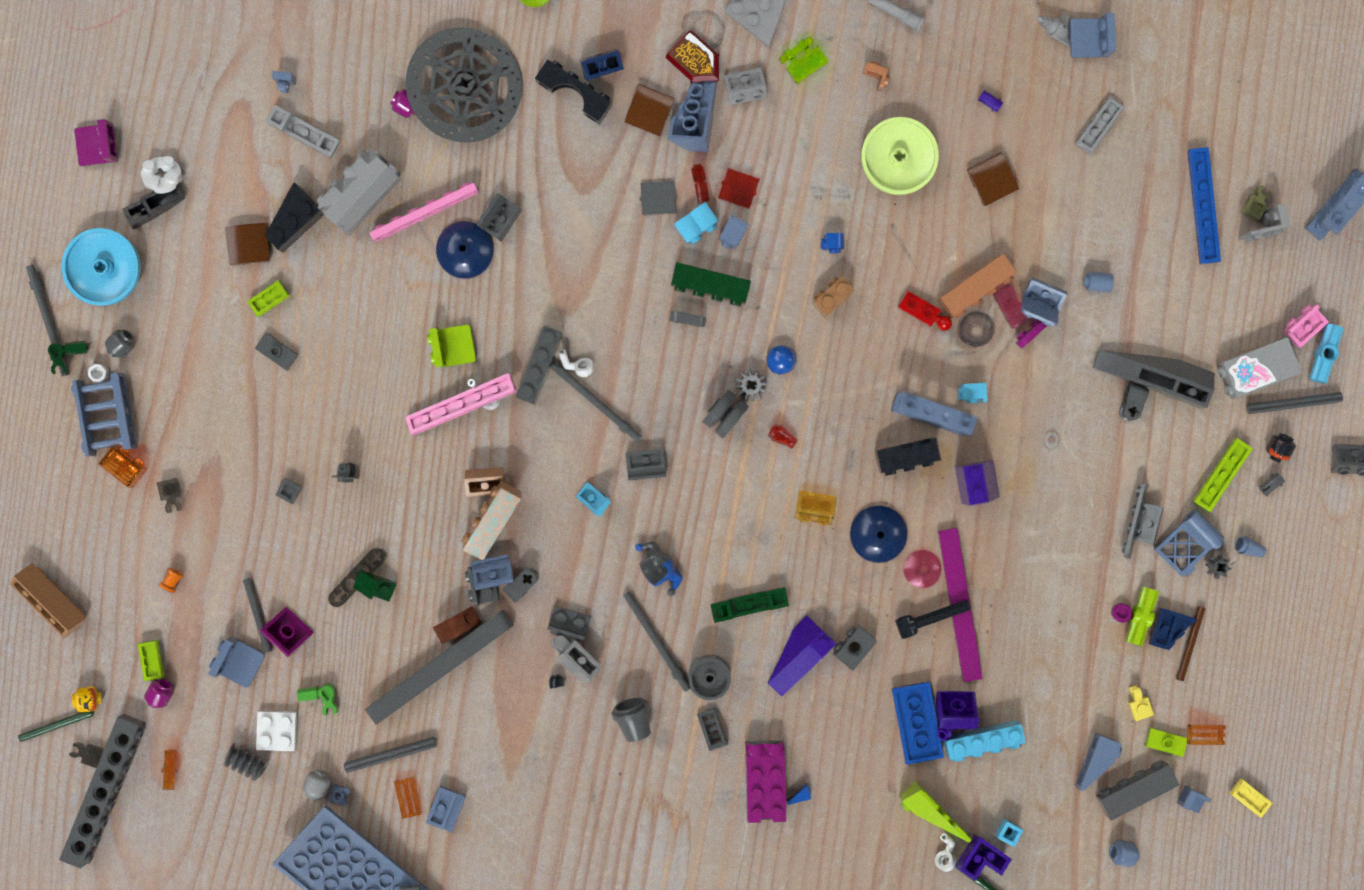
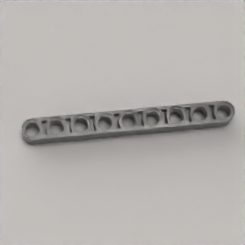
[365,610,514,725]

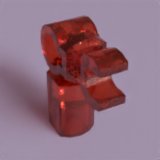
[691,163,710,204]

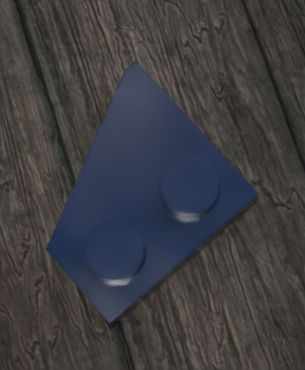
[1148,607,1197,650]

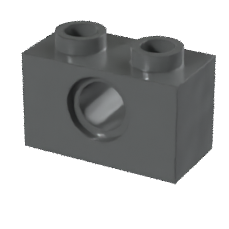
[834,624,877,671]

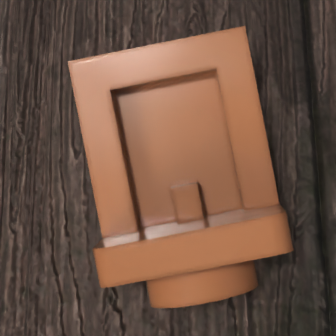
[862,61,890,91]

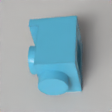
[957,383,987,403]

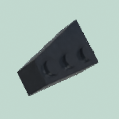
[265,183,325,253]
[874,438,941,476]

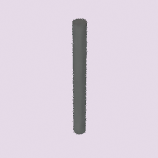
[243,578,272,653]

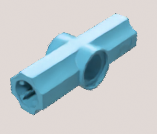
[1309,323,1344,384]

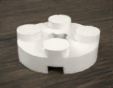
[141,156,182,193]

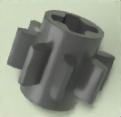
[1205,555,1232,579]

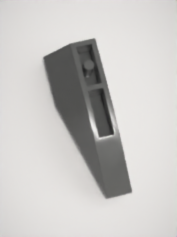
[1093,350,1215,409]

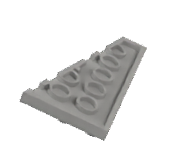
[724,0,786,48]

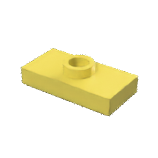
[1229,778,1273,818]

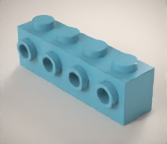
[943,720,1026,762]

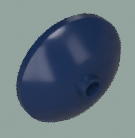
[436,221,494,279]
[850,505,907,563]

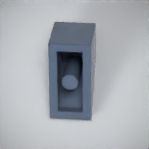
[719,215,749,250]

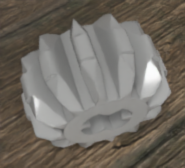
[735,369,768,402]

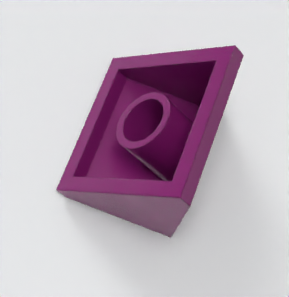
[260,607,314,658]

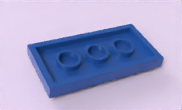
[891,681,944,765]

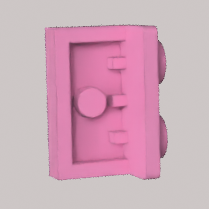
[1282,304,1329,348]

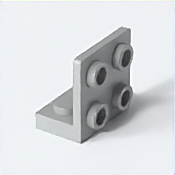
[1238,204,1290,242]

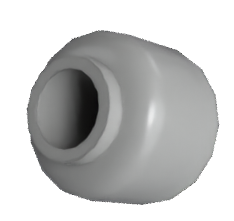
[302,770,331,800]

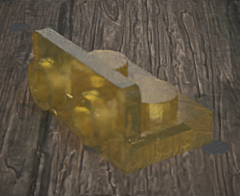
[794,490,837,526]

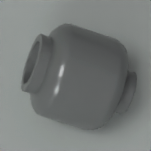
[105,330,135,358]

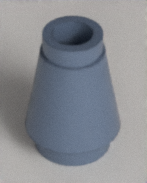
[1235,536,1266,558]

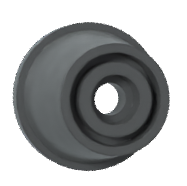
[611,698,651,742]

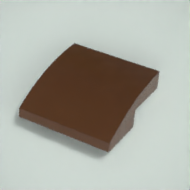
[625,84,675,136]
[967,152,1019,206]
[225,223,270,266]

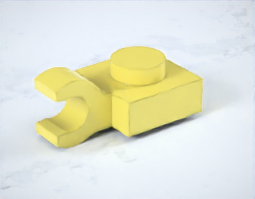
[1128,685,1154,721]

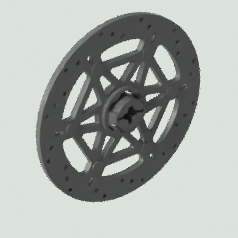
[406,27,522,143]

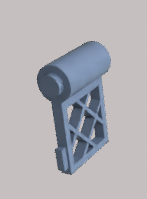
[1154,509,1224,576]

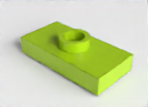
[247,280,290,318]
[137,640,165,681]
[1144,727,1188,757]

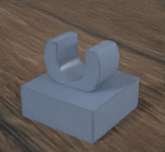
[272,71,297,93]

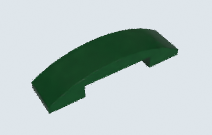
[710,587,789,623]

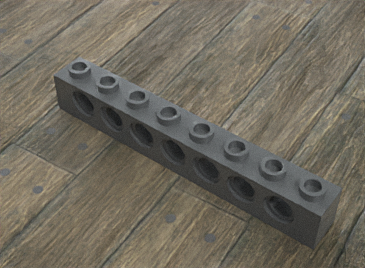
[59,714,145,869]

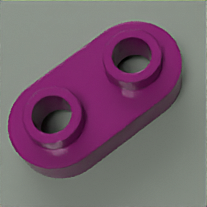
[1016,319,1047,348]

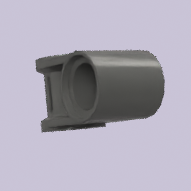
[1119,383,1149,421]
[502,568,539,603]

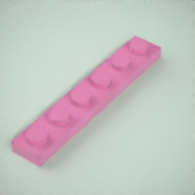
[370,182,479,242]
[405,373,517,436]

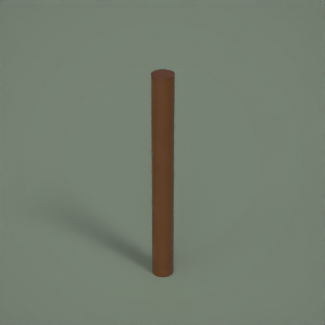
[1176,606,1206,681]

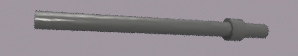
[26,265,69,377]
[550,362,642,442]
[623,591,691,692]

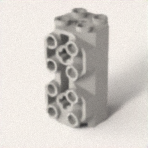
[317,150,401,236]

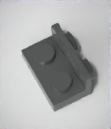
[1331,444,1364,476]
[465,566,499,605]
[547,605,592,642]

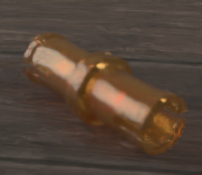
[161,750,177,790]

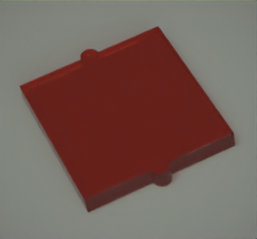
[718,168,760,209]

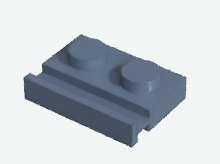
[470,554,514,590]
[426,786,466,833]

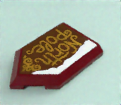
[665,30,719,83]

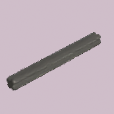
[1246,392,1343,414]
[344,737,437,773]

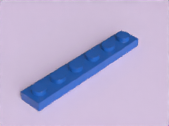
[1187,147,1221,264]

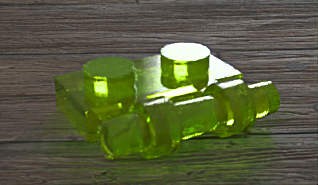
[778,36,829,85]

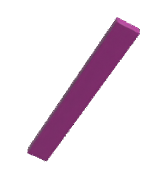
[937,528,983,682]

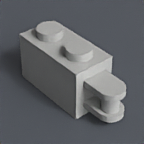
[551,635,602,684]

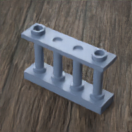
[1305,169,1364,240]
[71,373,137,457]
[891,391,978,436]

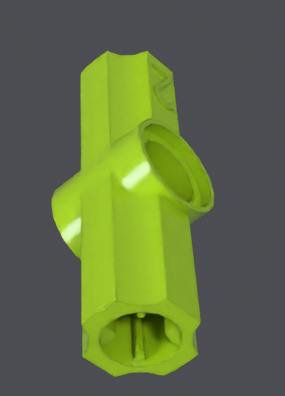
[1125,586,1159,646]

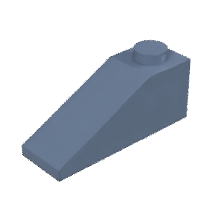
[1075,732,1122,791]

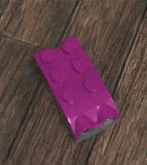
[745,740,786,823]

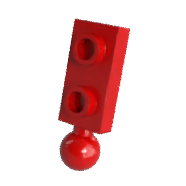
[898,291,952,331]

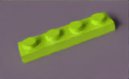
[1192,438,1253,512]

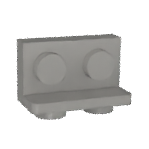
[724,67,767,105]

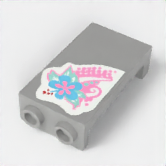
[1217,337,1302,399]

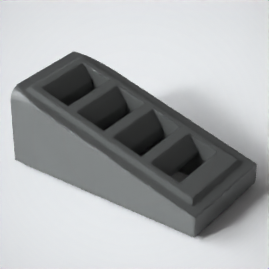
[697,708,728,751]

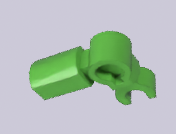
[297,683,338,716]

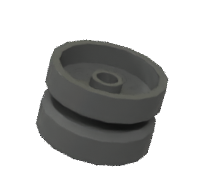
[702,389,749,439]
[689,655,731,700]

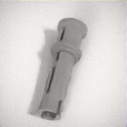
[869,0,926,33]

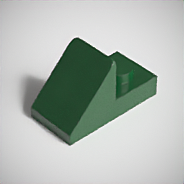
[353,570,397,602]

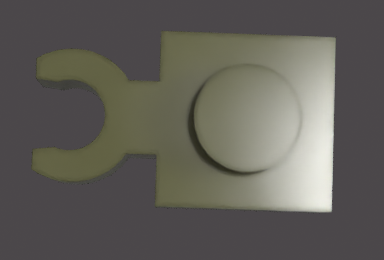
[1241,185,1272,222]

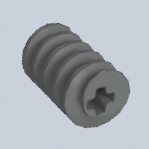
[224,743,269,781]

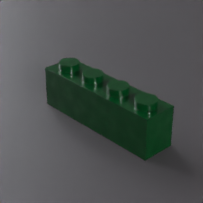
[671,262,751,307]

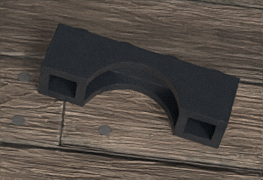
[535,59,612,125]

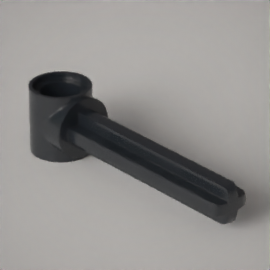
[895,600,971,639]

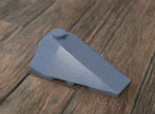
[668,81,717,153]

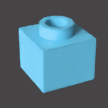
[995,818,1024,847]

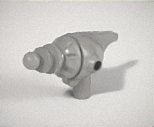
[1037,13,1070,47]

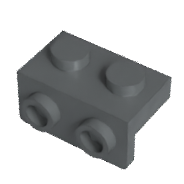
[477,193,522,242]

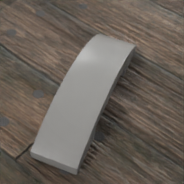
[266,105,341,158]

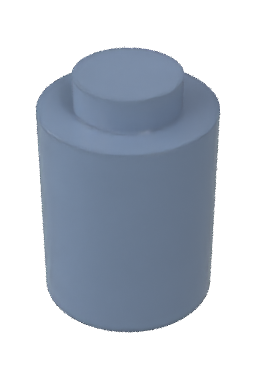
[1083,271,1114,293]

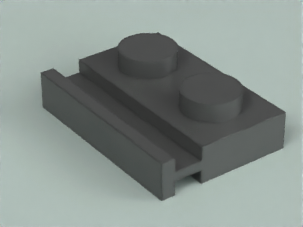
[625,449,667,481]

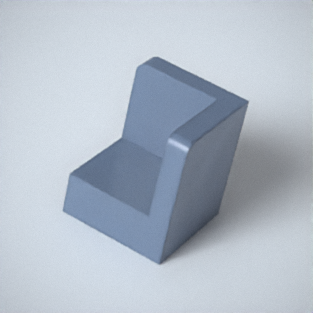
[1177,786,1212,813]

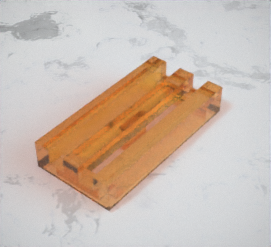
[1187,724,1226,745]
[394,776,422,819]

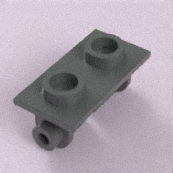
[332,463,359,483]

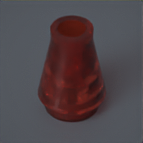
[768,424,798,449]

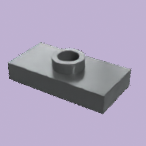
[255,333,298,371]

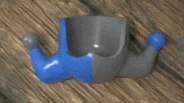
[635,541,683,596]

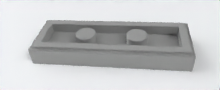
[1075,96,1125,155]

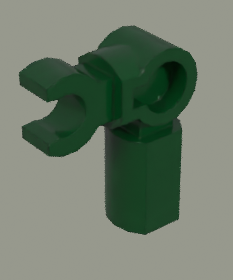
[48,340,88,374]

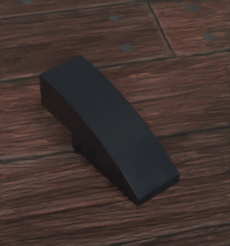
[122,185,185,230]

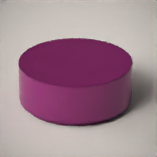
[1111,603,1132,623]

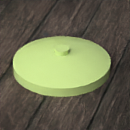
[861,117,939,195]

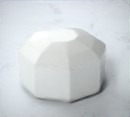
[88,364,109,382]

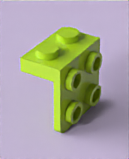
[427,325,476,368]

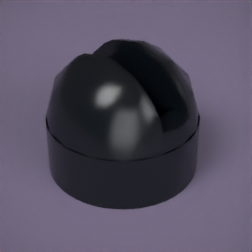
[549,674,565,689]

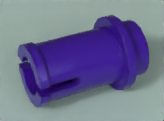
[977,90,1004,112]
[937,727,956,741]

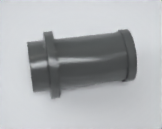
[1258,473,1285,496]

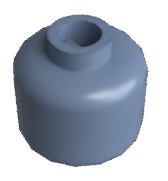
[1109,840,1140,867]

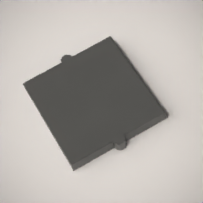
[639,181,677,215]

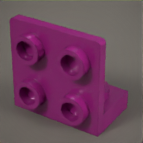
[74,119,118,167]

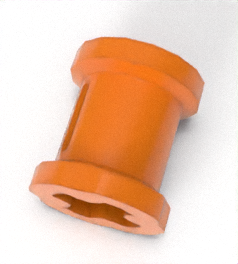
[159,568,184,593]

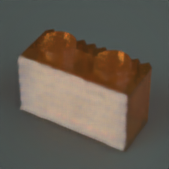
[98,445,148,488]

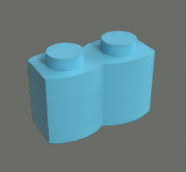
[674,202,719,244]

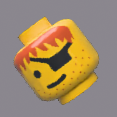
[72,686,102,713]

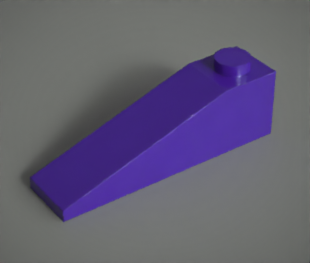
[768,615,836,697]

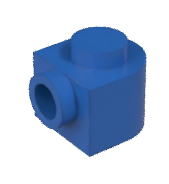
[820,233,844,254]

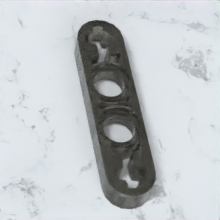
[328,548,387,607]

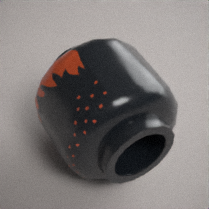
[1266,433,1296,463]

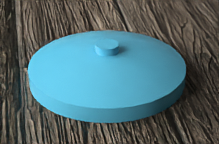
[61,228,141,306]

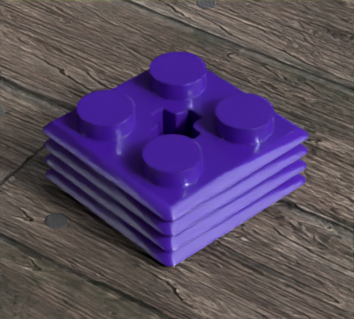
[936,691,979,730]

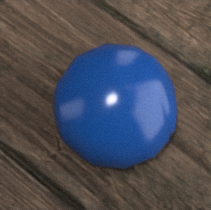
[766,345,797,375]

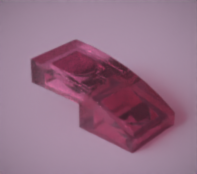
[992,284,1029,329]

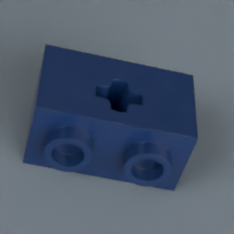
[579,49,624,81]

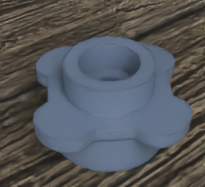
[328,784,350,806]

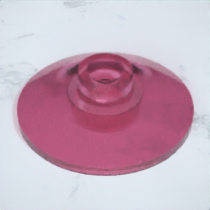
[903,550,942,588]

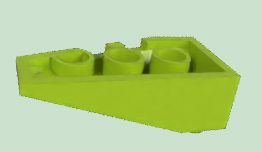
[899,781,972,843]

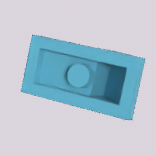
[576,482,611,517]

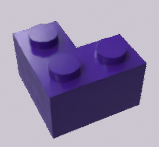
[954,834,1012,881]

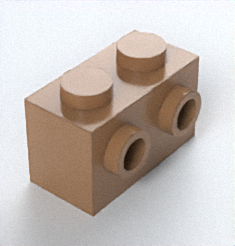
[812,276,855,318]
[464,467,505,497]

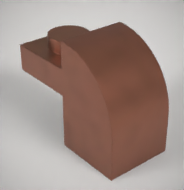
[433,606,481,644]

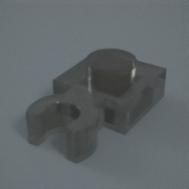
[157,478,182,513]
[69,742,104,768]

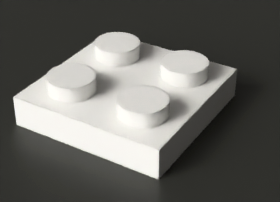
[256,710,297,751]

